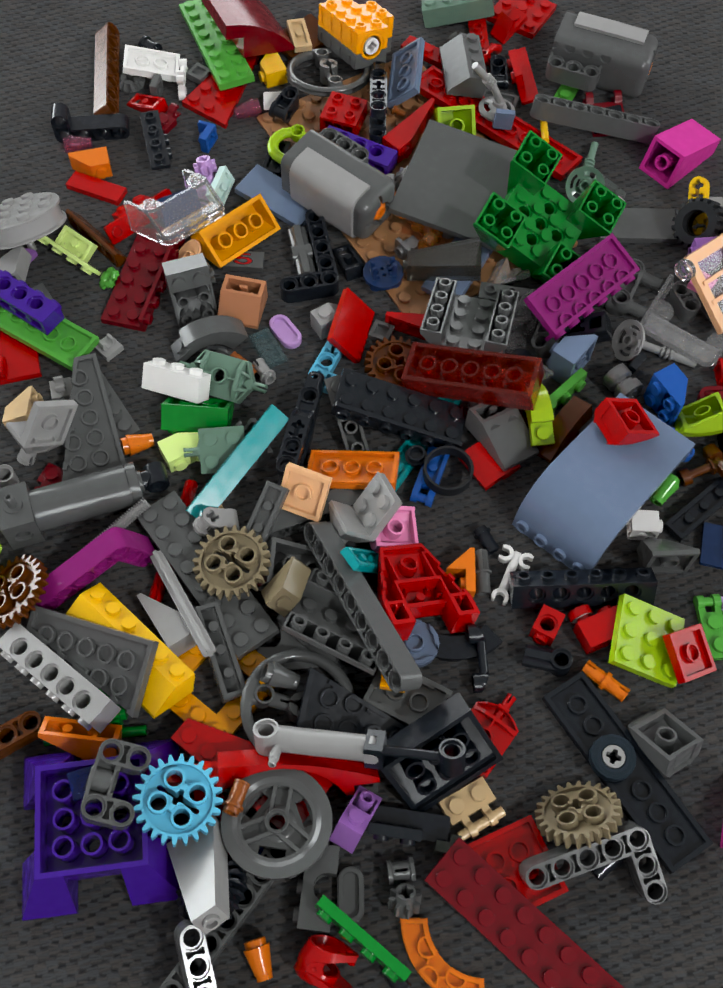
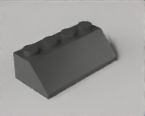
[439,33,487,99]

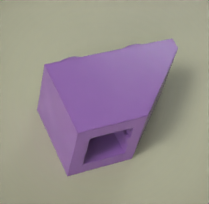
[330,785,382,854]

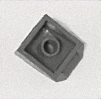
[628,708,704,778]

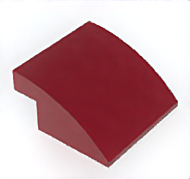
[201,0,295,58]

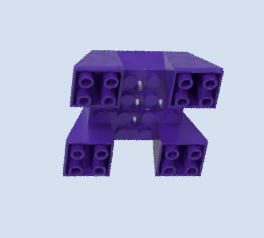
[22,739,180,921]

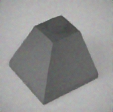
[637,537,700,573]

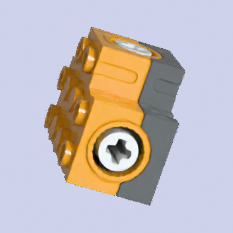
[317,0,394,70]

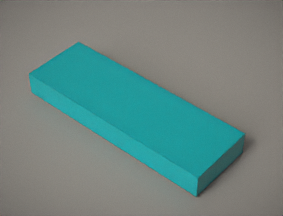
[340,547,378,574]

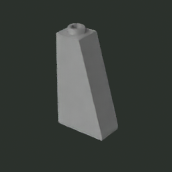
[166,815,230,935]

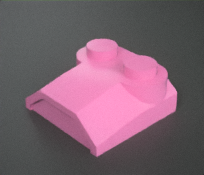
[369,506,419,553]

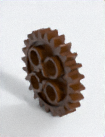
[364,336,433,393]
[0,554,49,629]

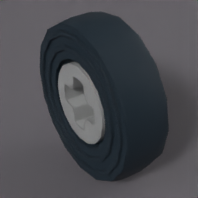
[589,734,636,782]

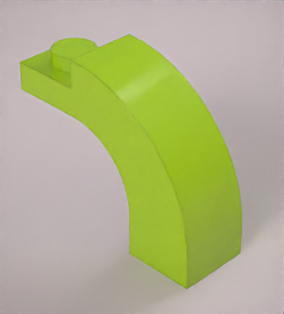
[516,384,555,447]

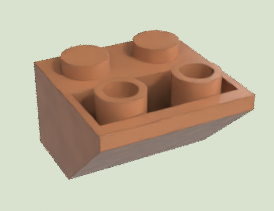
[218,274,268,329]

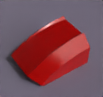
[594,398,660,445]

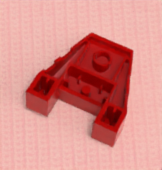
[377,543,481,641]

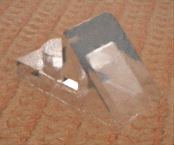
[487,257,531,285]

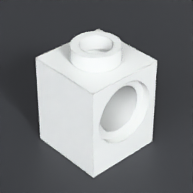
[626,510,663,540]

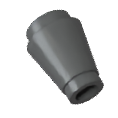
[260,661,300,690]

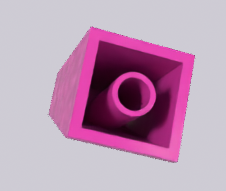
[639,119,721,189]

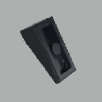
[332,244,365,281]

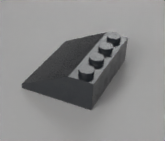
[381,692,503,812]

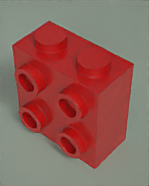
[320,91,368,135]

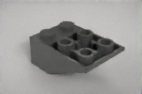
[161,253,218,328]

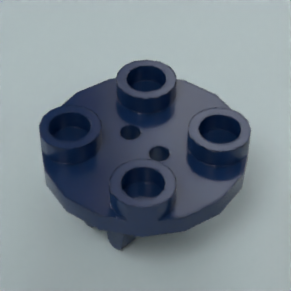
[363,256,403,292]

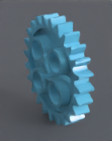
[132,754,223,847]

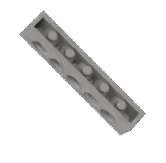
[0,622,121,733]

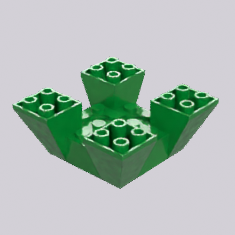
[473,130,627,285]

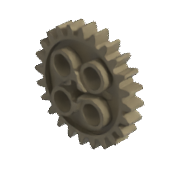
[192,525,272,601]
[534,781,623,850]

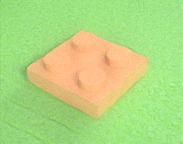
[281,462,333,522]

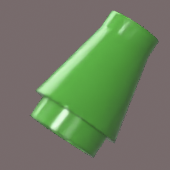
[650,474,680,507]

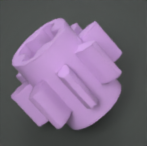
[193,155,218,180]

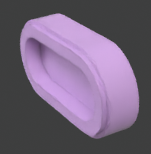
[269,314,302,349]

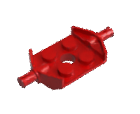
[471,693,519,779]

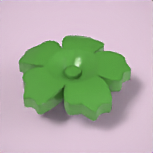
[99,267,120,290]

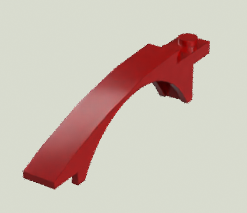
[166,749,380,814]

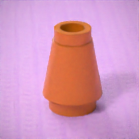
[120,433,154,456]
[243,936,273,983]

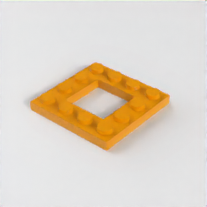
[169,645,275,735]

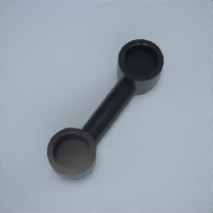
[466,624,489,693]

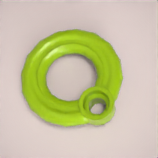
[267,124,306,164]

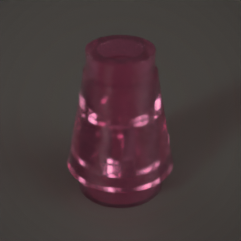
[234,98,262,120]
[63,135,92,153]

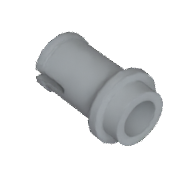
[252,358,276,385]

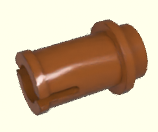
[222,779,250,817]

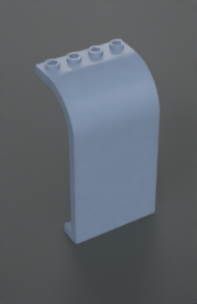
[512,393,695,570]

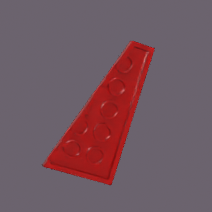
[182,55,261,129]
[171,718,333,829]

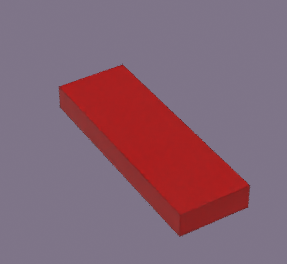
[66,171,127,206]

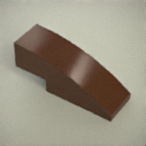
[537,396,592,463]

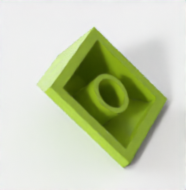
[434,104,476,135]

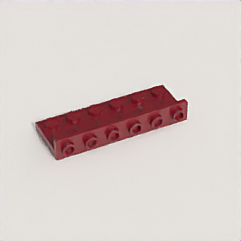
[101,225,185,332]

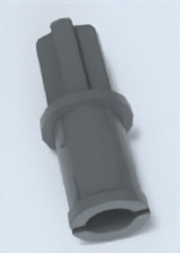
[475,549,492,596]

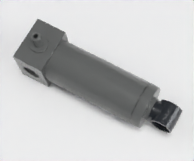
[0,461,170,550]

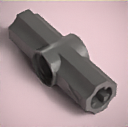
[288,225,316,275]

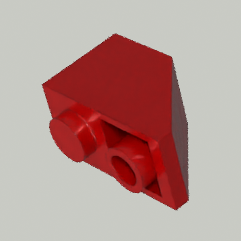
[573,605,618,655]

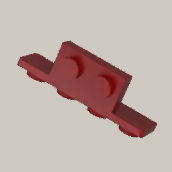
[507,47,538,105]
[104,188,172,245]

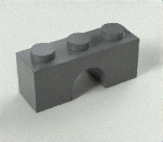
[293,845,340,935]

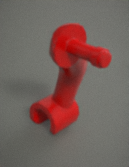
[482,43,502,64]

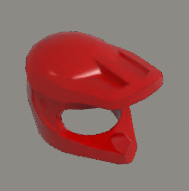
[294,934,359,988]

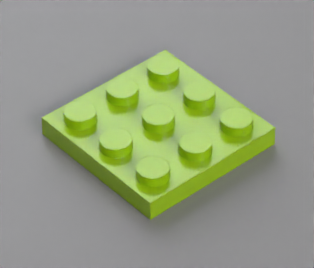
[608,593,685,688]

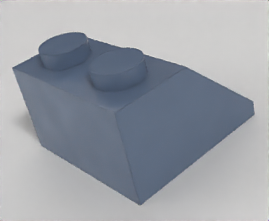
[545,334,598,385]

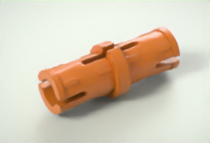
[580,660,630,702]

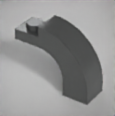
[171,315,248,363]

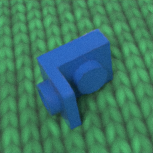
[197,120,218,153]

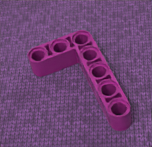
[36,527,155,610]

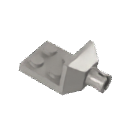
[6,399,78,466]
[328,472,403,544]

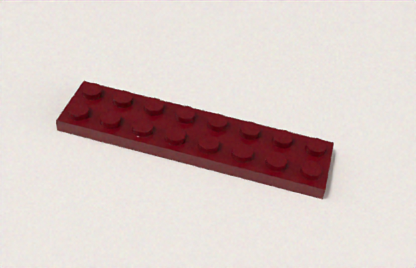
[424,837,624,988]

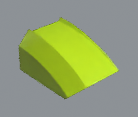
[674,392,723,437]

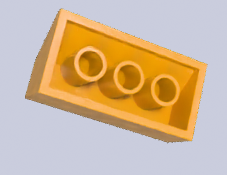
[190,193,281,268]

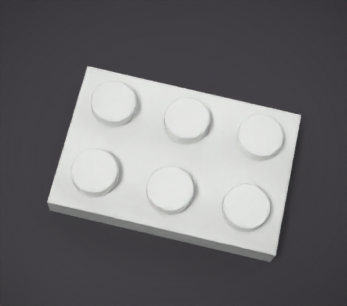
[123,44,180,82]

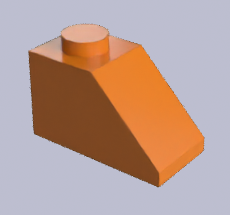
[68,146,113,179]

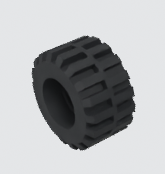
[671,197,723,248]

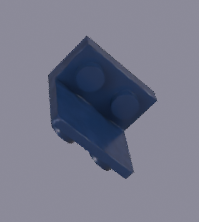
[699,522,723,570]

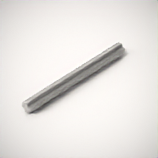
[150,550,216,657]

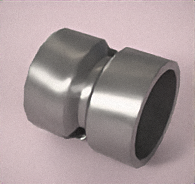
[602,363,644,399]

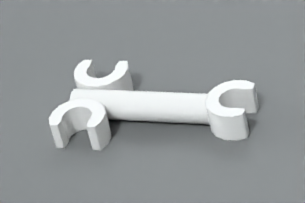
[176,59,188,100]
[490,544,534,606]

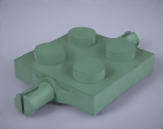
[183,426,245,474]

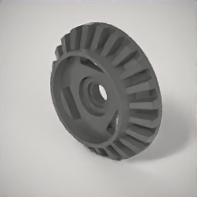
[221,769,333,881]

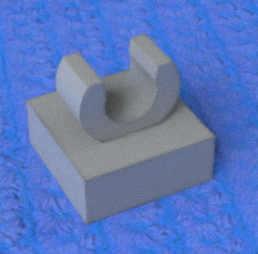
[94,333,124,362]
[49,375,72,401]

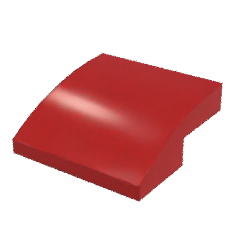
[458,441,521,491]

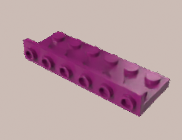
[523,233,640,341]

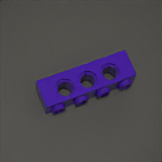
[327,125,398,174]
[0,270,64,335]

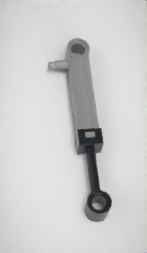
[253,718,466,778]

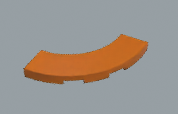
[400,918,485,988]

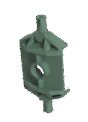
[179,349,268,404]

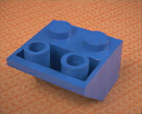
[643,363,688,427]

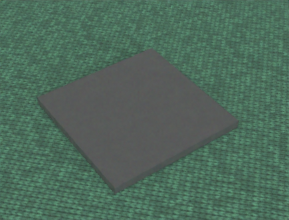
[388,119,517,252]

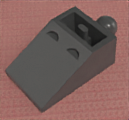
[465,393,539,471]

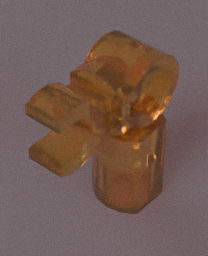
[411,222,443,253]

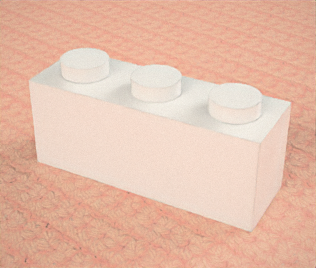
[142,357,211,404]

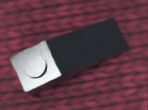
[558,311,612,343]

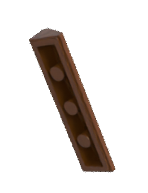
[65,209,127,268]

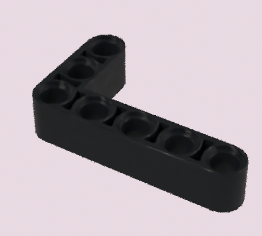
[280,209,339,303]

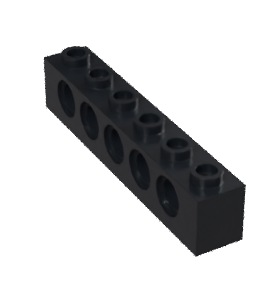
[508,567,658,609]

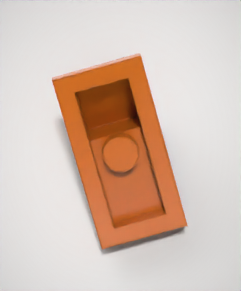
[445,548,476,598]

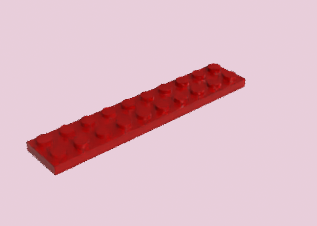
[419,65,583,181]

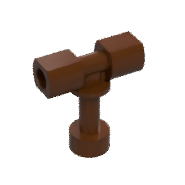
[676,444,723,487]

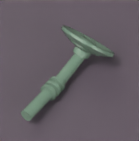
[565,141,605,202]

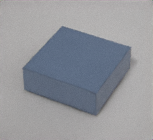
[492,108,516,130]

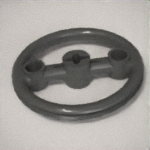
[286,48,370,97]
[240,650,355,747]

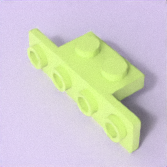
[38,225,101,276]

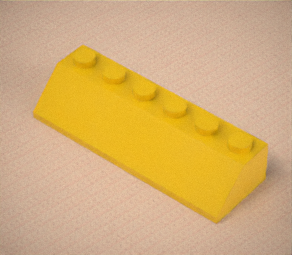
[66,583,195,719]

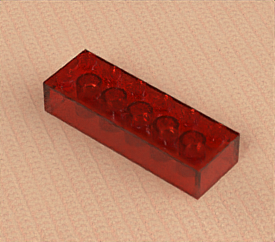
[401,342,544,411]

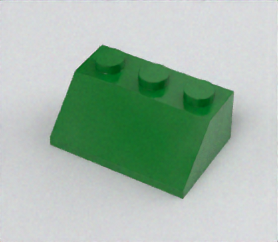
[161,396,235,434]

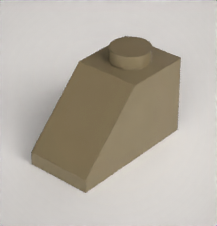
[261,556,311,618]

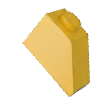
[258,52,288,88]

